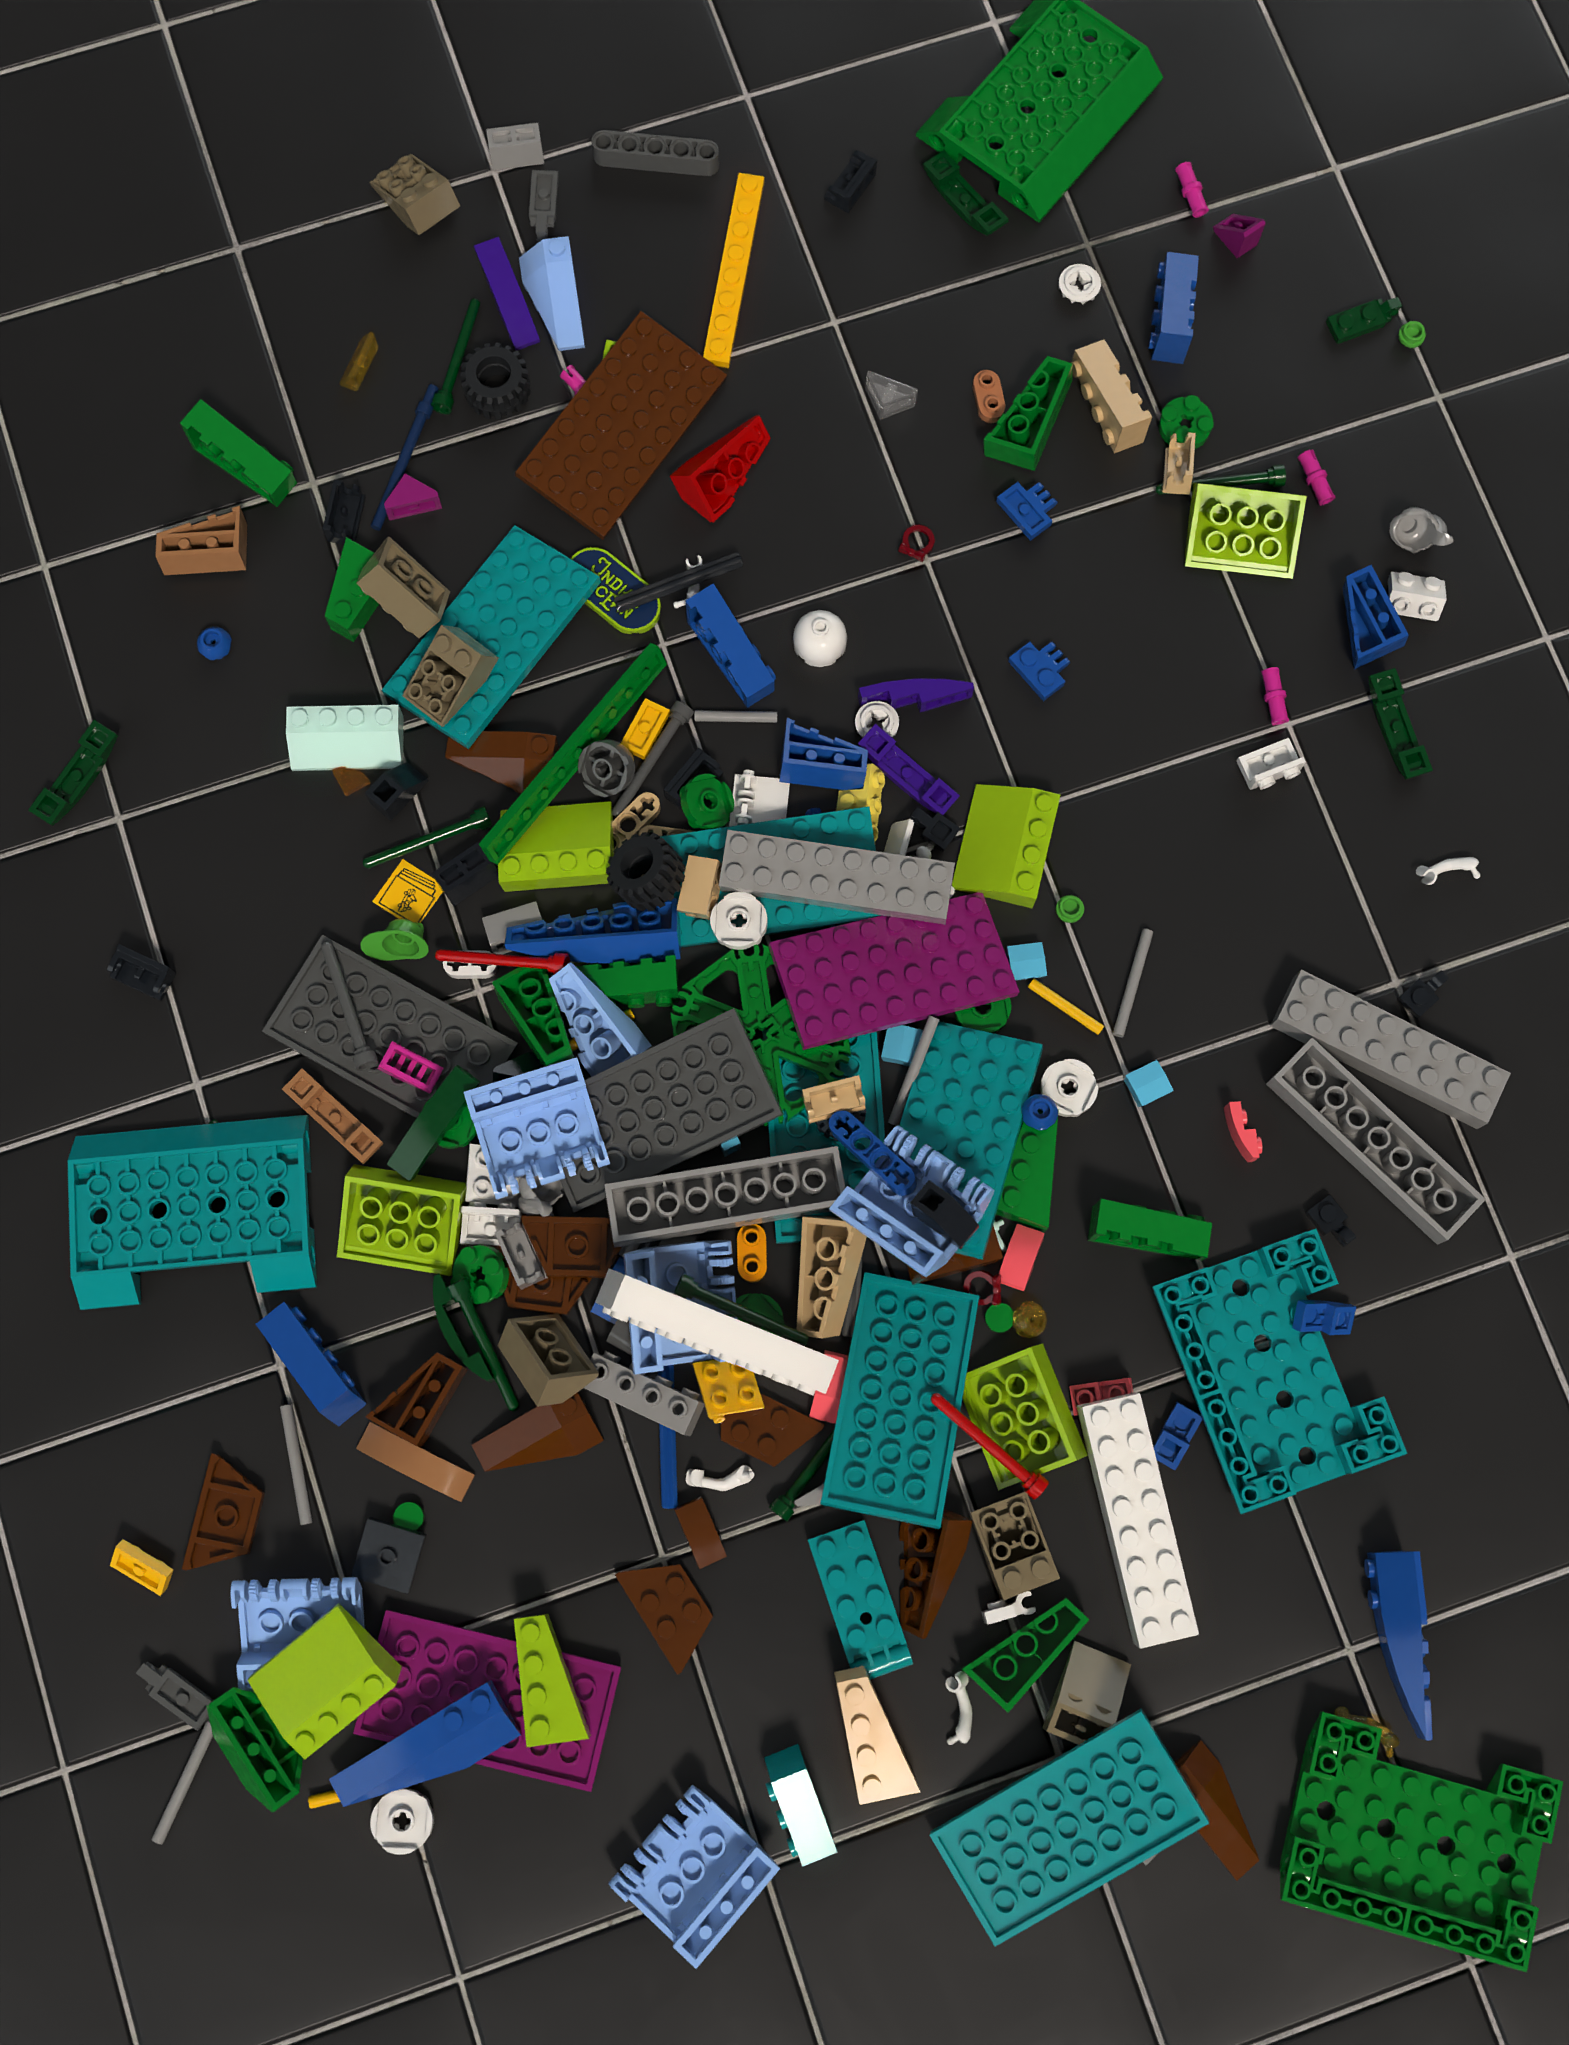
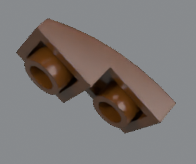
[674,1496,727,1569]

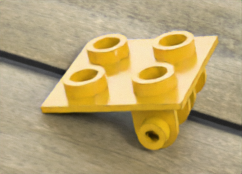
[692,1360,764,1423]

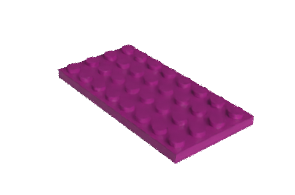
[768,892,1020,1050]
[353,1610,622,1792]

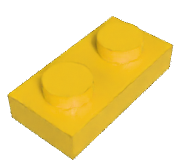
[621,698,670,760]
[110,1539,174,1596]

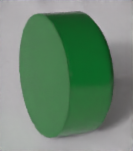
[984,1303,1015,1333]
[393,1502,425,1531]

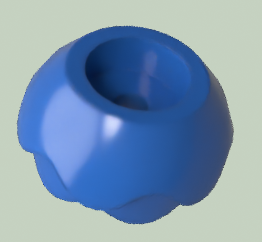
[197,627,232,660]
[1022,1094,1058,1131]

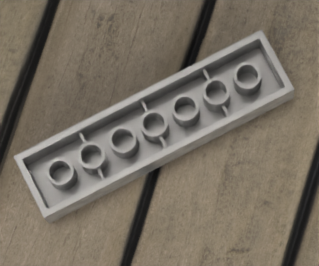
[719,830,955,925]
[1270,969,1511,1129]
[1266,1038,1486,1245]
[604,1146,845,1248]

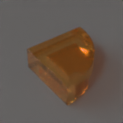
[332,767,371,796]

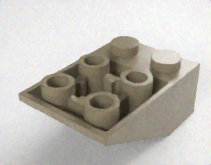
[370,154,460,235]
[402,625,499,727]
[970,1492,1060,1600]
[1042,1641,1131,1745]

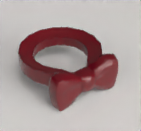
[898,525,935,562]
[963,1270,1001,1306]

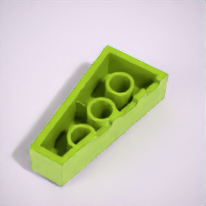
[514,1614,591,1747]

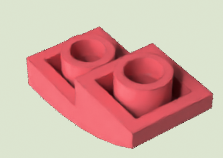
[1224,1101,1262,1162]
[999,1224,1045,1291]
[1069,1378,1133,1416]

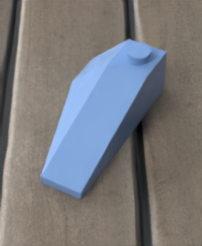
[519,236,585,351]
[549,962,652,1077]

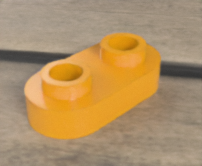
[737,1224,767,1283]

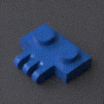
[996,482,1058,541]
[1008,642,1070,701]

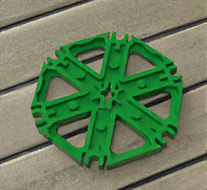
[671,944,851,1126]

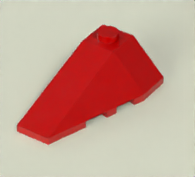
[670,415,771,522]

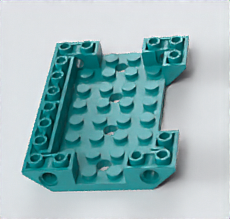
[68,1115,317,1310]
[1152,1228,1408,1514]

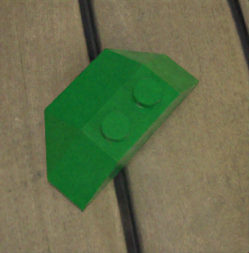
[206,1687,303,1812]

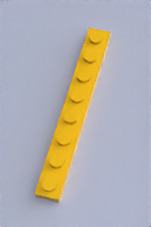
[703,173,764,368]

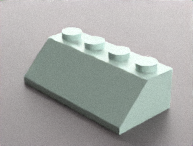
[286,705,404,771]

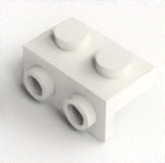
[1388,571,1447,621]
[1236,738,1306,790]
[460,1202,522,1246]

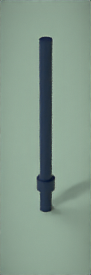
[371,384,439,531]

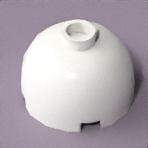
[793,610,847,667]

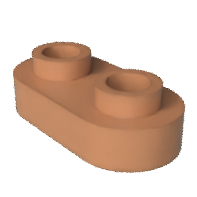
[973,370,1006,423]

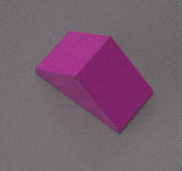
[1213,214,1265,258]
[384,474,442,520]

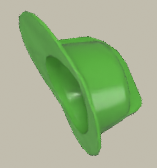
[361,919,429,961]

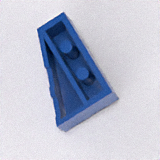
[1343,565,1409,669]
[779,718,868,790]

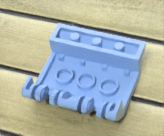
[464,1057,610,1200]
[829,1125,995,1278]
[623,1240,738,1374]
[231,1577,365,1692]
[608,1785,780,1969]

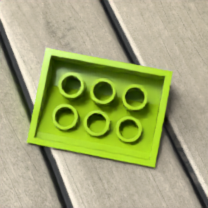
[1184,483,1307,579]
[951,784,1061,908]
[498,801,614,892]
[337,1164,466,1276]
[962,1344,1088,1490]
[247,1603,402,1759]

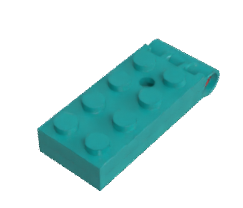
[807,1520,913,1680]

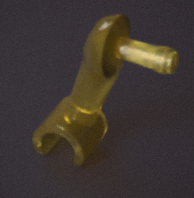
[1335,1707,1400,1758]

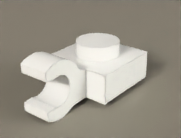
[981,1591,1036,1625]

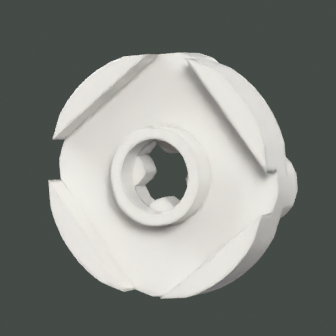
[710,892,768,950]
[1040,1059,1098,1117]
[370,1788,434,1855]

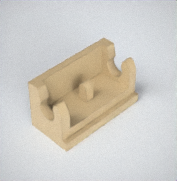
[1163,432,1196,495]
[676,855,722,920]
[802,1075,866,1124]

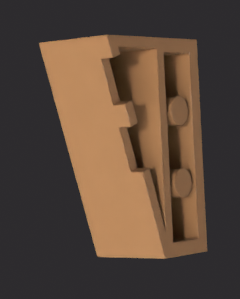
[156,506,247,575]

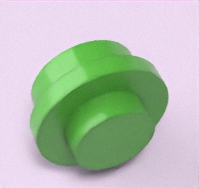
[1398,321,1426,348]
[1056,895,1084,923]

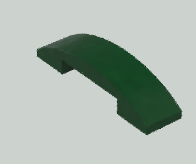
[923,150,1009,236]
[1368,668,1433,780]
[28,720,118,826]
[433,1274,495,1383]

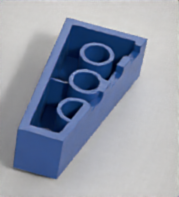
[1148,252,1199,364]
[685,583,776,708]
[256,1302,367,1426]

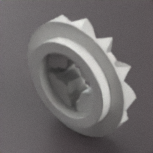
[1058,264,1101,305]
[855,701,899,738]

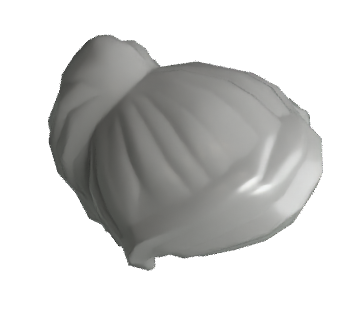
[1389,507,1453,553]
[517,1175,564,1217]

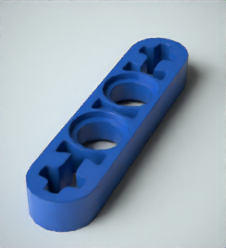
[829,1110,917,1196]

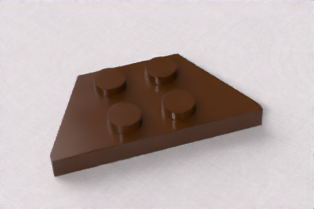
[521,1216,623,1278]
[490,1245,593,1315]
[721,1393,824,1467]
[182,1453,265,1570]
[615,1564,713,1675]

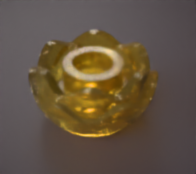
[1013,1301,1047,1339]

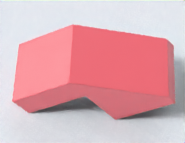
[809,1350,848,1424]

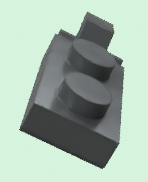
[529,170,559,242]
[136,1662,214,1731]

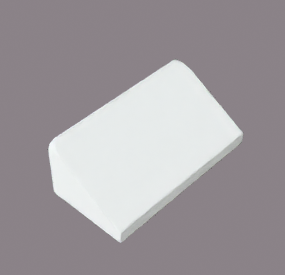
[884,819,914,855]

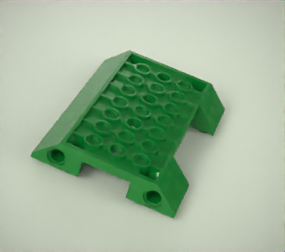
[916,0,1163,223]
[1280,1711,1564,1972]

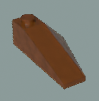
[445,731,559,794]
[472,1391,604,1472]
[899,1509,973,1639]
[1174,1740,1260,1881]

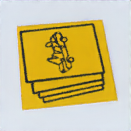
[372,859,443,923]

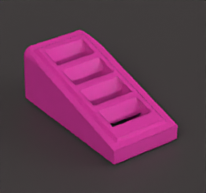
[377,1041,444,1094]

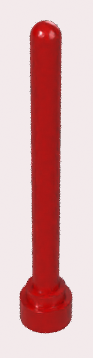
[435,949,570,975]
[931,1393,1049,1500]

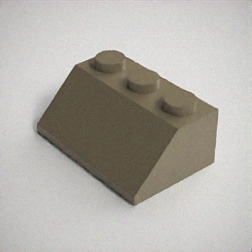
[356,537,450,638]
[498,1314,599,1407]

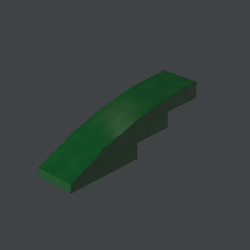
[387,1065,481,1181]

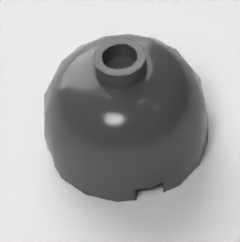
[578,739,635,797]

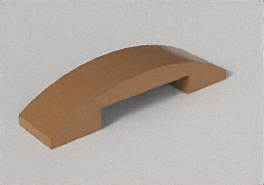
[282,1069,384,1165]
[356,1422,475,1502]

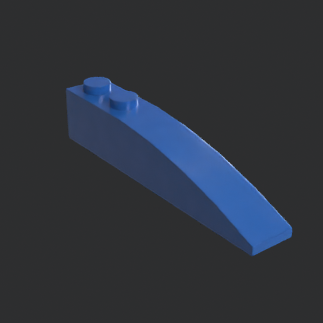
[505,898,681,963]
[1364,1551,1432,1740]
[329,1680,521,1807]

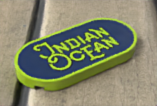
[570,547,661,634]

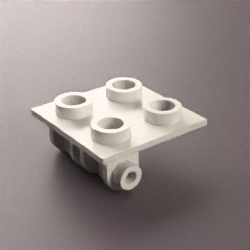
[729,770,790,826]
[465,1144,521,1207]

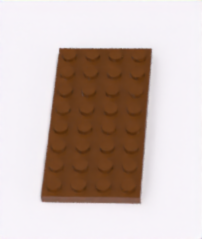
[515,311,727,540]

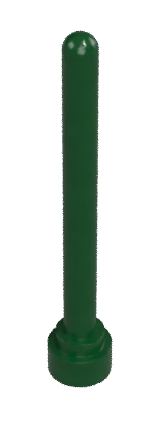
[431,298,480,414]
[1155,464,1286,495]
[363,806,493,868]
[674,1273,809,1345]
[445,1277,519,1411]
[769,1428,835,1522]

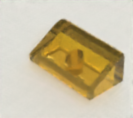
[339,332,379,391]

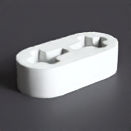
[443,950,498,979]

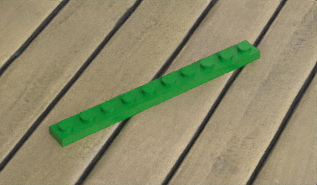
[479,643,667,865]

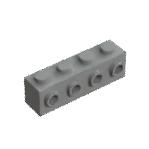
[584,1351,705,1436]

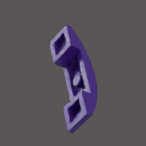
[857,724,960,815]

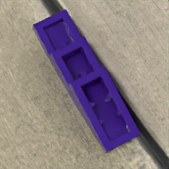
[474,237,540,351]
[858,679,974,712]

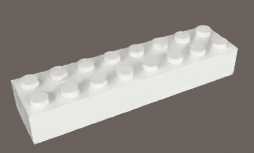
[595,1269,839,1396]
[1076,1392,1199,1649]

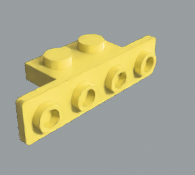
[836,763,885,842]

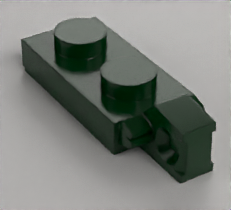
[1326,297,1402,344]

